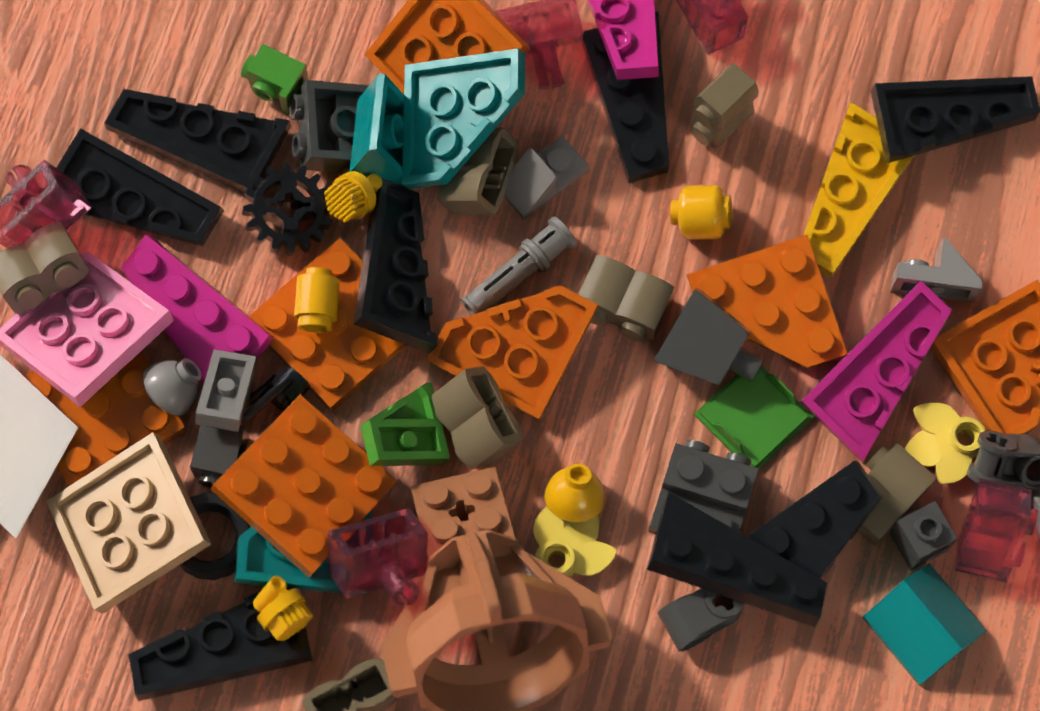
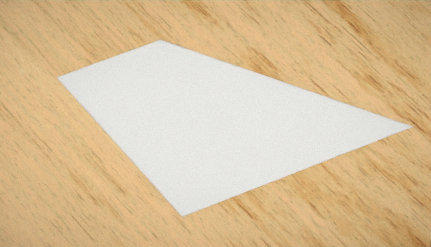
[0,354,78,539]

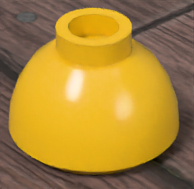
[544,464,605,522]

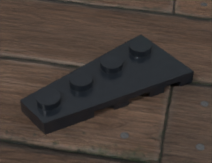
[580,11,669,183]
[871,76,1040,164]
[104,89,291,192]
[37,128,224,246]
[354,178,437,353]
[647,492,827,627]
[128,588,313,701]

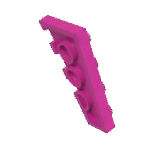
[587,0,659,80]
[121,234,275,384]
[800,281,952,462]

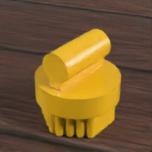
[324,171,383,223]
[253,576,313,641]

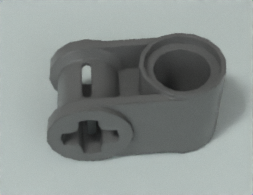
[967,431,1040,489]
[657,588,744,652]

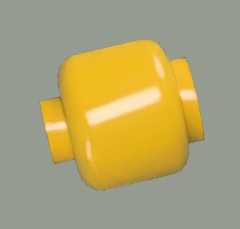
[670,185,733,240]

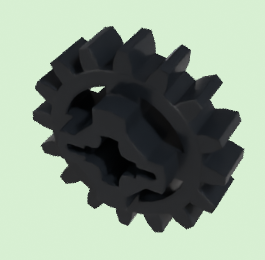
[242,163,332,256]

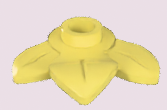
[905,403,986,485]
[533,506,617,577]

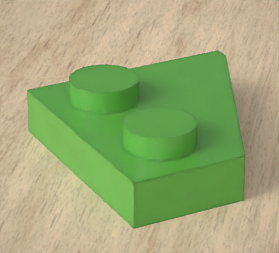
[361,382,450,466]

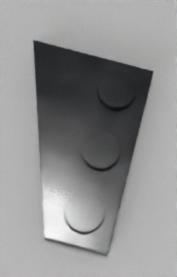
[749,460,883,579]

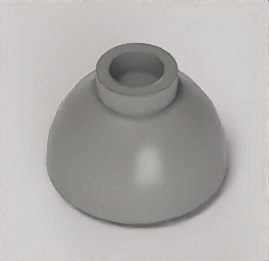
[143,358,202,416]

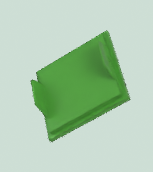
[694,365,814,471]

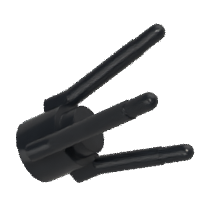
[243,366,310,421]

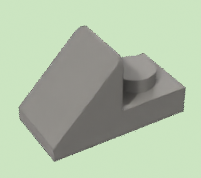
[504,136,588,219]
[890,238,982,303]
[195,350,256,432]

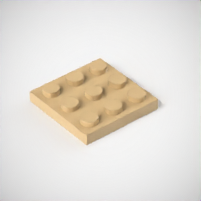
[46,432,211,614]

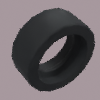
[180,493,250,580]

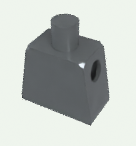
[654,288,763,385]

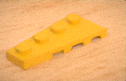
[803,102,914,279]

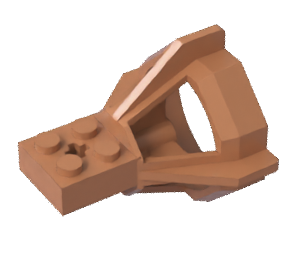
[381,467,612,711]

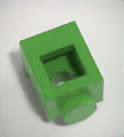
[241,44,309,115]

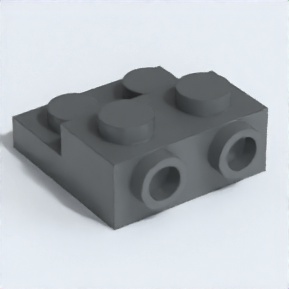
[289,80,369,172]
[648,440,758,534]

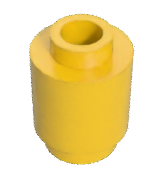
[294,267,340,333]

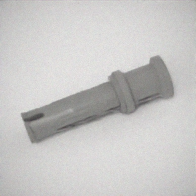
[460,216,577,315]

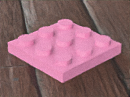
[0,251,174,407]

